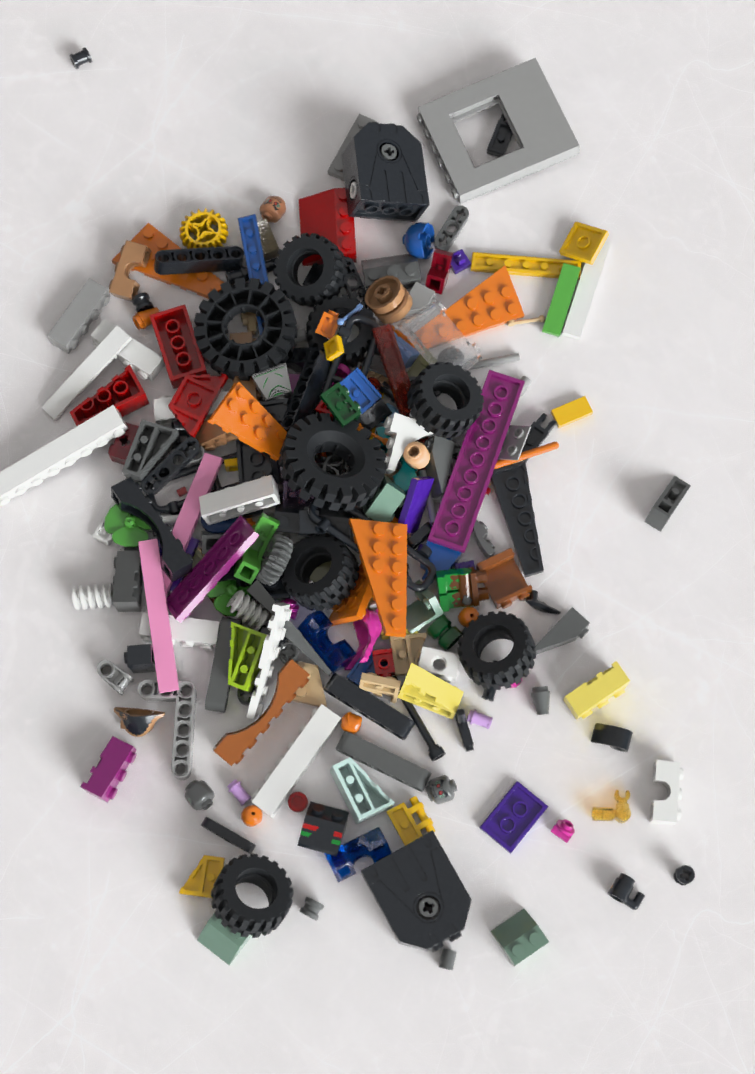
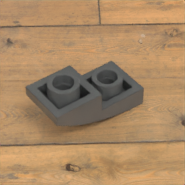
[472,520,495,559]

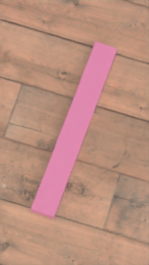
[161,453,223,597]
[138,539,179,693]

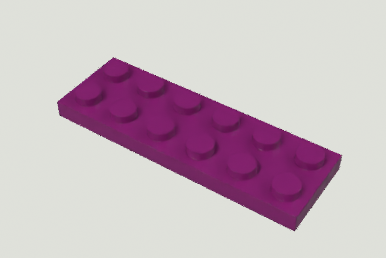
[166,515,260,623]

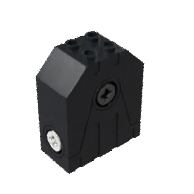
[341,122,430,222]
[361,830,472,953]

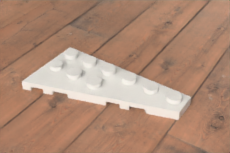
[247,602,292,719]

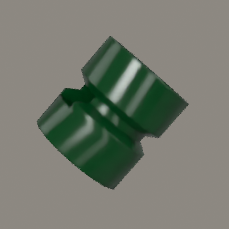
[426,614,462,651]

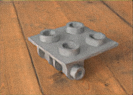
[498,425,531,461]

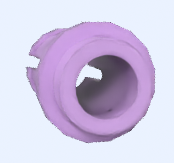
[467,709,493,729]
[227,779,251,806]

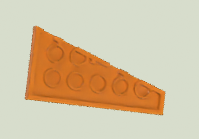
[112,223,224,299]
[414,265,524,352]
[207,381,316,462]
[321,516,399,627]
[348,518,407,637]

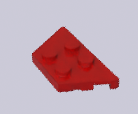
[168,374,228,438]

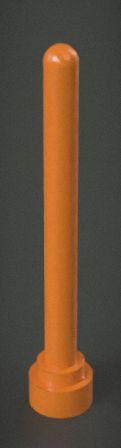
[495,442,559,469]

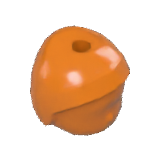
[458,607,479,628]
[340,712,362,734]
[240,805,262,827]

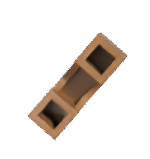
[109,240,151,301]

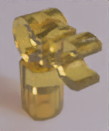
[592,790,631,823]

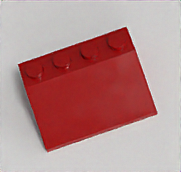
[299,188,357,266]

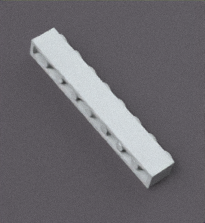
[0,405,129,505]

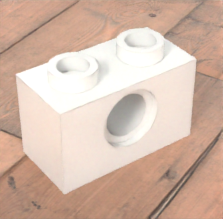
[418,646,460,683]

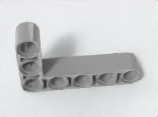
[137,680,197,780]

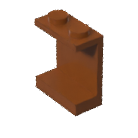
[476,548,532,609]

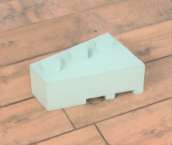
[330,757,395,825]

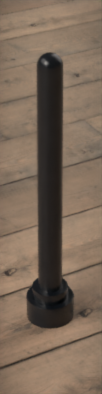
[392,676,446,762]

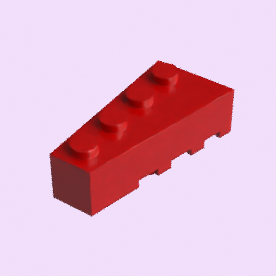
[70,365,149,426]

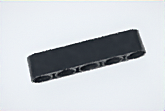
[154,246,244,275]
[323,673,415,740]

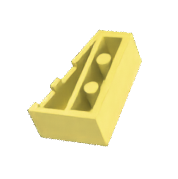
[563,661,630,720]
[398,663,464,720]

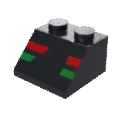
[297,801,349,856]

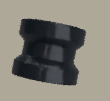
[132,293,154,312]

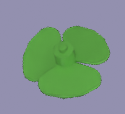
[104,504,151,547]
[207,580,252,617]

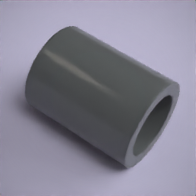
[439,948,457,970]

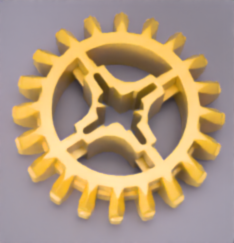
[179,208,229,249]

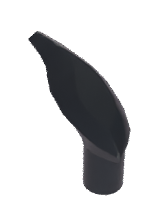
[526,590,561,614]

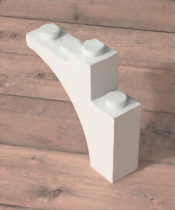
[384,413,452,474]

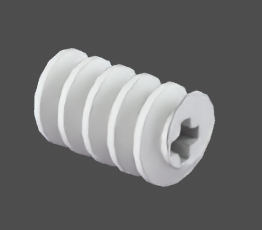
[71,583,113,610]
[226,590,269,631]

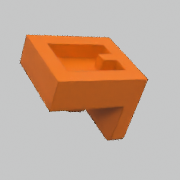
[315,310,339,339]

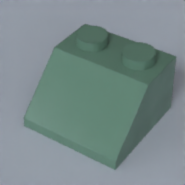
[362,474,406,522]
[490,909,549,966]
[197,914,252,966]

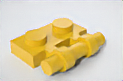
[386,796,435,846]

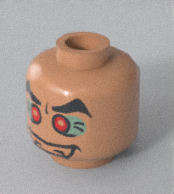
[259,196,286,223]

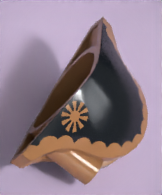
[114,707,165,737]

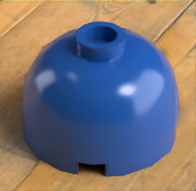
[402,222,435,259]

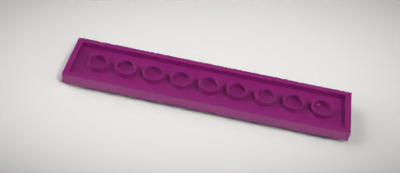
[428,370,525,553]

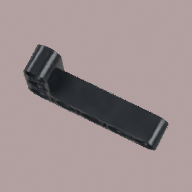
[281,347,332,432]

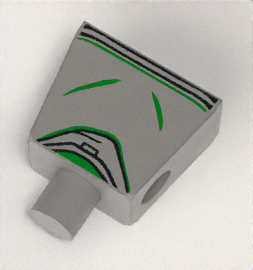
[252,363,292,401]

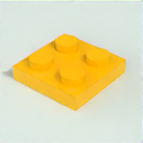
[559,221,609,265]

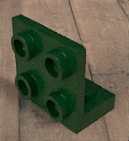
[319,382,362,427]

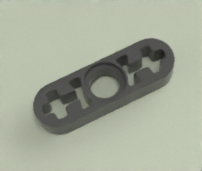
[434,205,469,251]

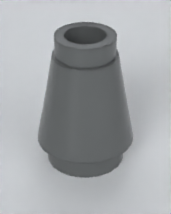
[531,686,550,715]

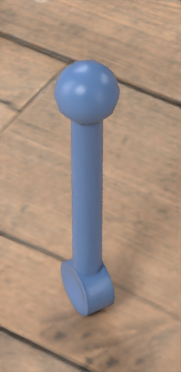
[337,303,363,325]

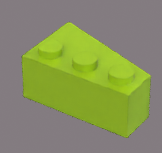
[228,622,267,692]

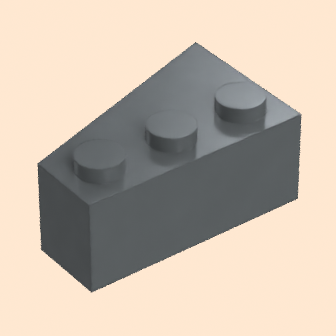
[122,419,181,483]
[112,551,143,612]

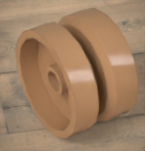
[365,276,413,324]

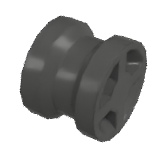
[299,896,324,921]

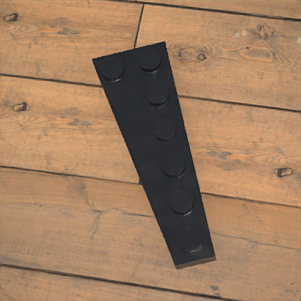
[491,460,544,578]

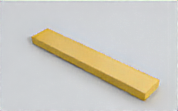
[471,252,581,280]

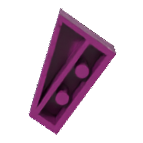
[80,736,137,803]

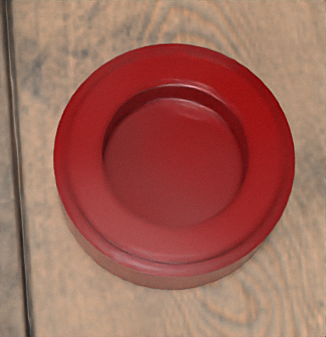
[288,792,308,813]

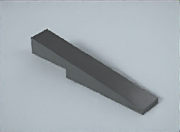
[247,580,332,676]

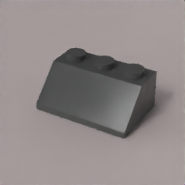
[361,254,421,292]

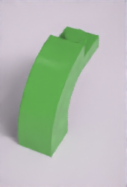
[234,513,280,584]

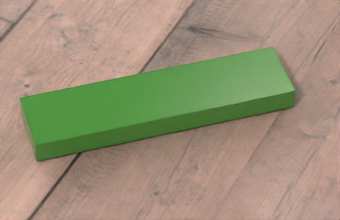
[542,263,581,337]

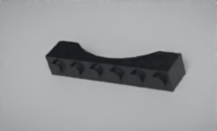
[111,477,193,582]

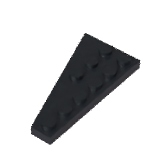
[236,398,290,518]

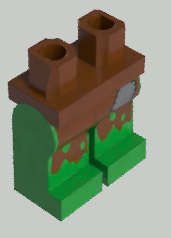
[436,566,489,612]

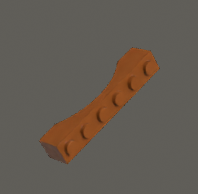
[213,658,310,766]

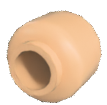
[403,441,430,469]

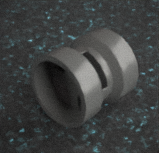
[279,642,299,664]

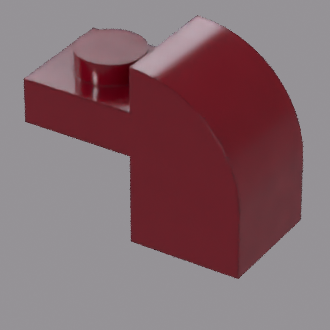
[425,248,453,295]

